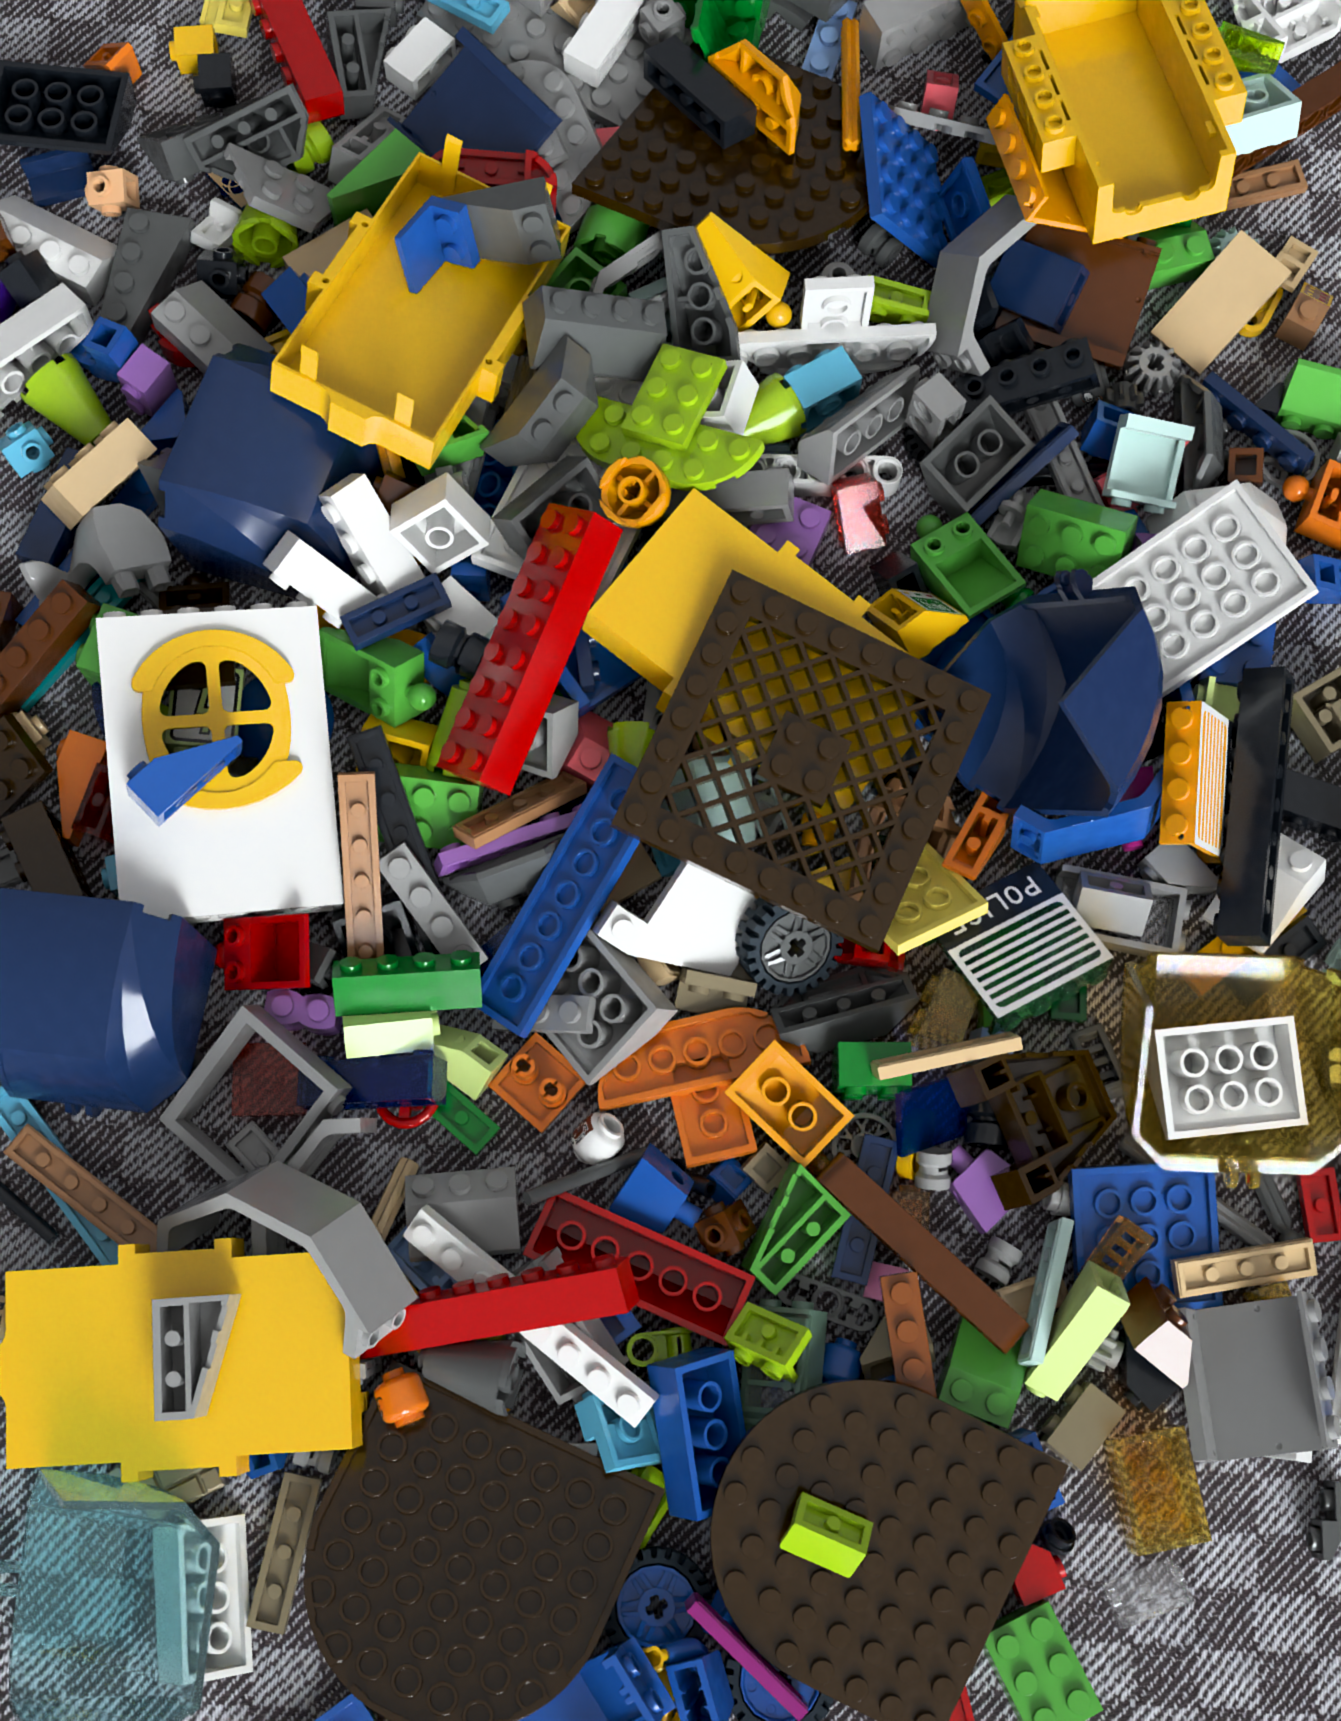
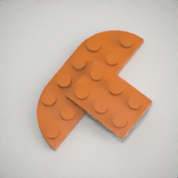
[598,1007,811,1169]

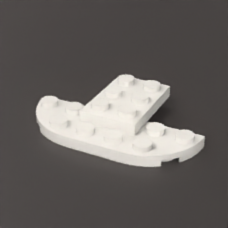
[738,274,937,377]

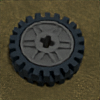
[735,898,844,996]

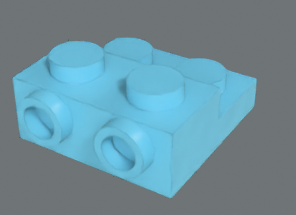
[574,1391,662,1473]

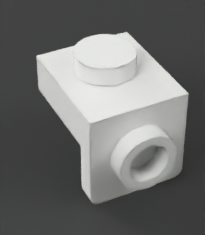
[190,197,242,250]

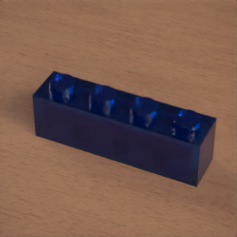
[296,1049,447,1111]

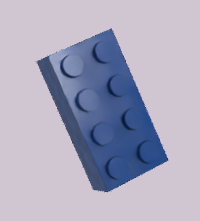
[647,1346,746,1522]

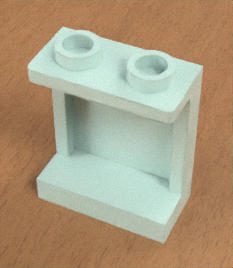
[1102,413,1195,515]

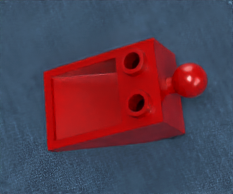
[215,914,310,991]

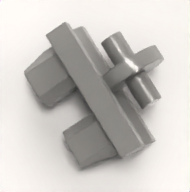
[987,489,1035,553]

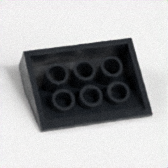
[0,60,137,155]

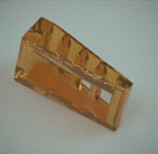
[1077,1215,1155,1280]

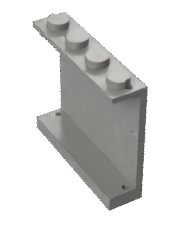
[1178,1291,1341,1463]

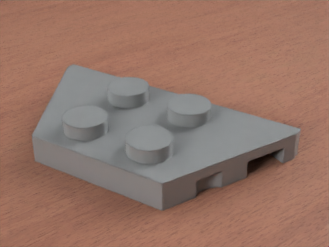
[224,142,332,233]

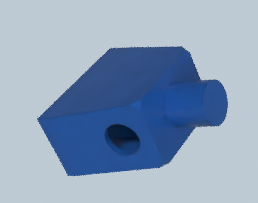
[608,1143,703,1233]

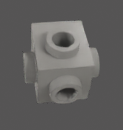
[638,0,686,47]

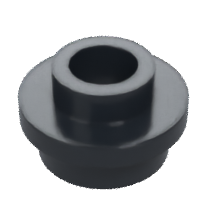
[1039,1517,1076,1555]

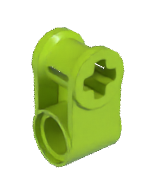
[625,1327,693,1367]

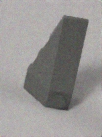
[662,226,741,361]

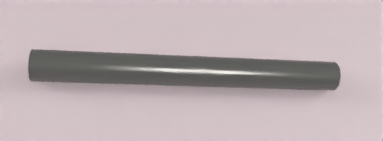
[523,1147,646,1206]

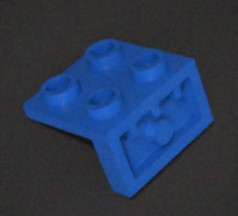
[395,196,481,294]

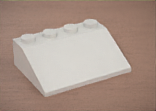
[1140,1016,1308,1140]

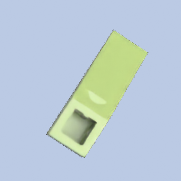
[410,1024,508,1101]

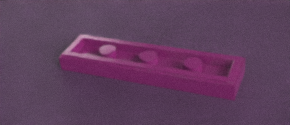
[685,1592,809,1721]

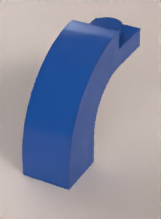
[60,316,140,382]

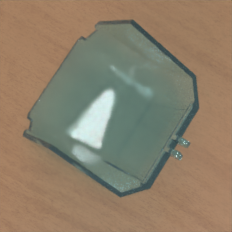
[0,1469,220,1721]

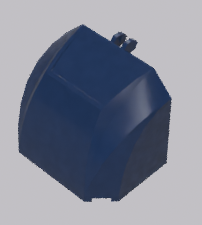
[158,343,391,599]
[912,569,1163,817]
[0,888,218,1118]

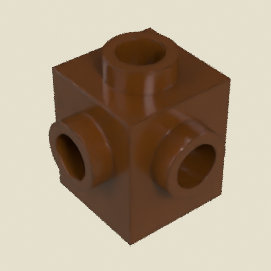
[694,1199,757,1257]

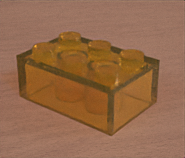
[1103,1424,1212,1556]

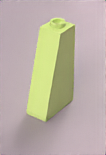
[1024,1260,1130,1401]

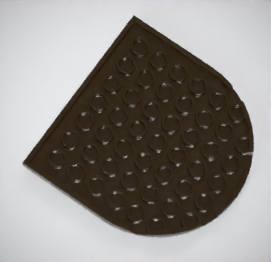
[572,41,869,254]
[303,1360,665,1721]
[710,1378,1069,1721]

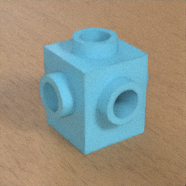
[0,420,55,478]

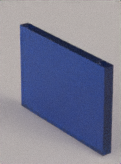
[895,1077,967,1157]

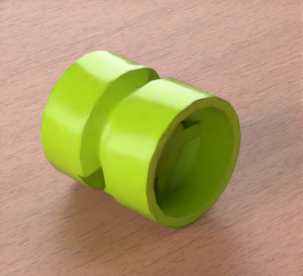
[287,121,334,175]

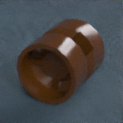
[230,271,275,336]

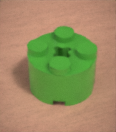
[573,204,650,275]

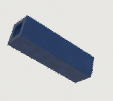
[15,447,80,568]

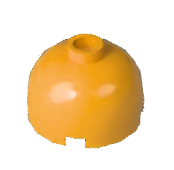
[599,456,671,529]

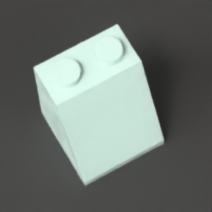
[662,755,756,862]

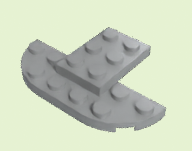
[506,60,603,234]

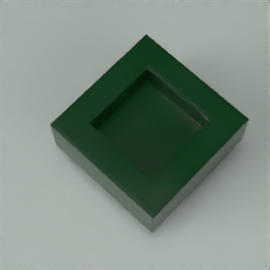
[1048,984,1087,1023]

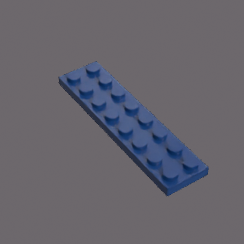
[478,753,665,1039]

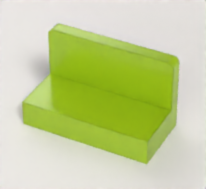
[779,1492,873,1578]

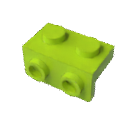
[868,274,931,325]

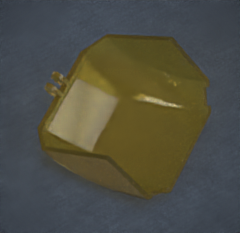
[1120,951,1341,1189]

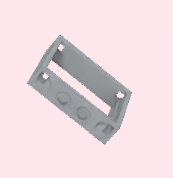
[159,1004,353,1181]

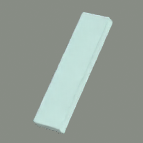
[1017,1217,1074,1368]

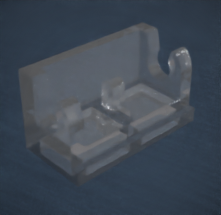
[1101,1558,1195,1629]

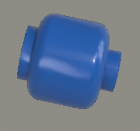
[822,1338,862,1383]

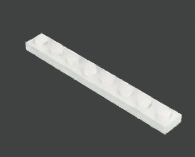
[402,1204,660,1428]

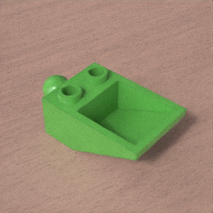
[910,512,1026,620]
[319,626,436,728]

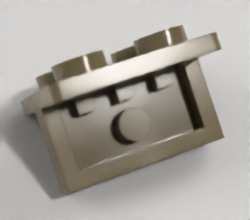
[674,963,757,1014]

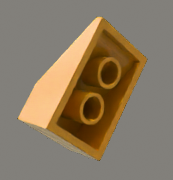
[724,1039,854,1168]

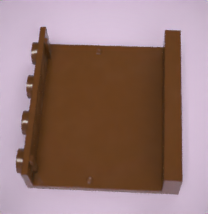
[994,223,1162,371]

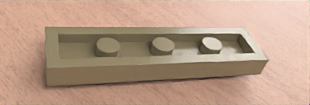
[246,1471,323,1635]

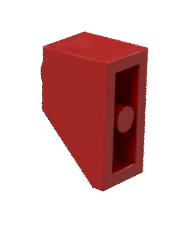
[1012,1544,1067,1607]

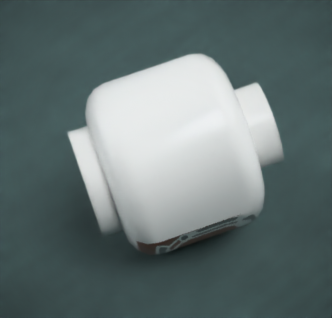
[571,1112,625,1165]

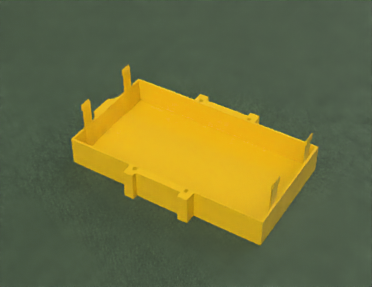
[270,133,571,470]
[582,488,918,825]
[0,1238,370,1483]

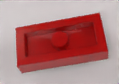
[1295,1167,1341,1243]

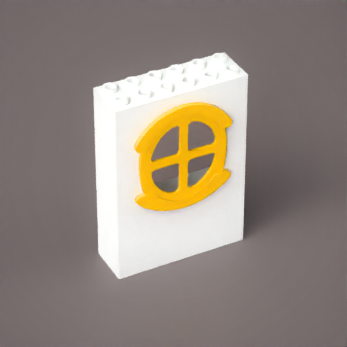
[96,601,344,924]

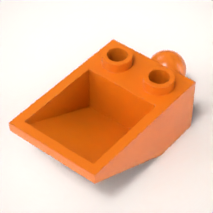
[1282,459,1341,551]

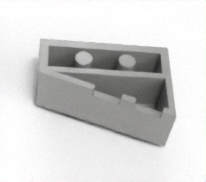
[152,1294,242,1421]

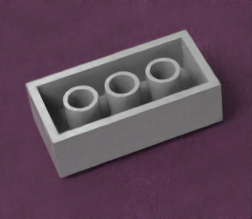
[859,0,989,71]

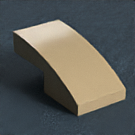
[1276,236,1319,293]

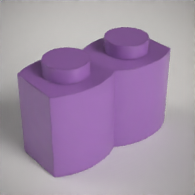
[264,989,342,1036]

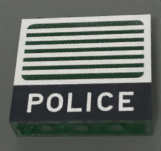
[922,862,1114,1035]

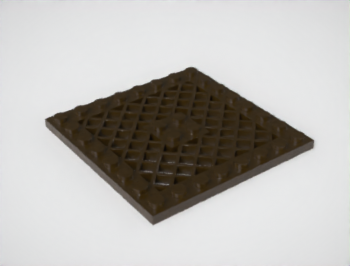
[610,570,992,953]

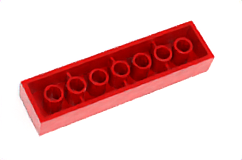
[436,503,623,796]

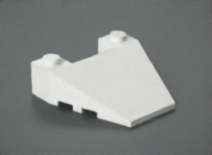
[592,817,757,976]

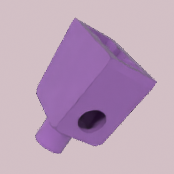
[949,1144,1011,1235]

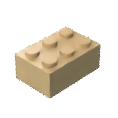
[41,417,157,530]

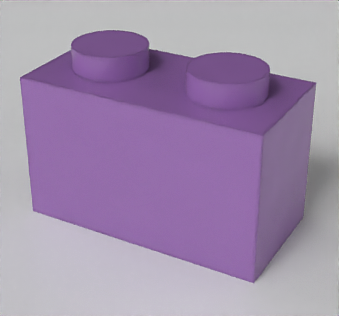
[117,344,178,418]

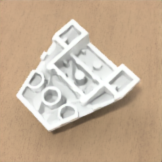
[1229,0,1341,63]

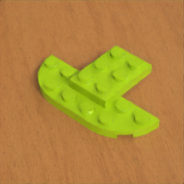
[576,343,765,491]

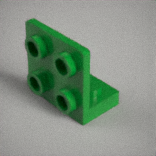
[690,0,761,63]

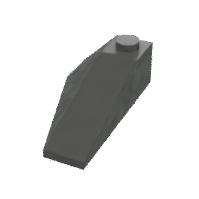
[137,95,264,184]

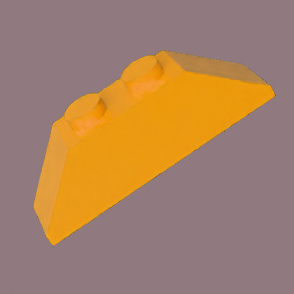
[708,39,801,156]

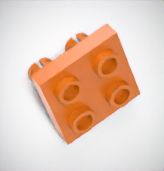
[488,1032,586,1134]

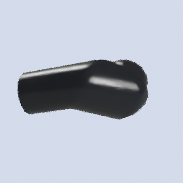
[670,1158,716,1198]

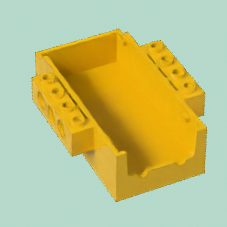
[1001,0,1247,245]

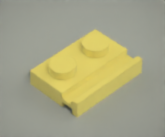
[200,0,253,38]

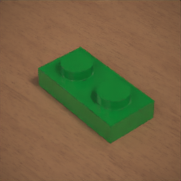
[423,1080,501,1156]

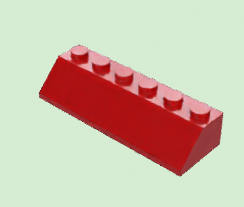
[522,1192,756,1347]

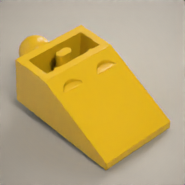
[696,212,792,332]

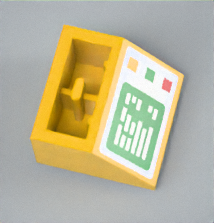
[867,588,969,659]

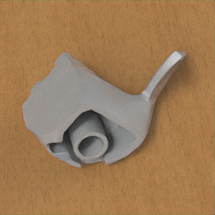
[20,503,172,606]

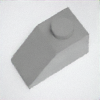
[1137,837,1219,896]

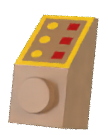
[1275,282,1333,351]

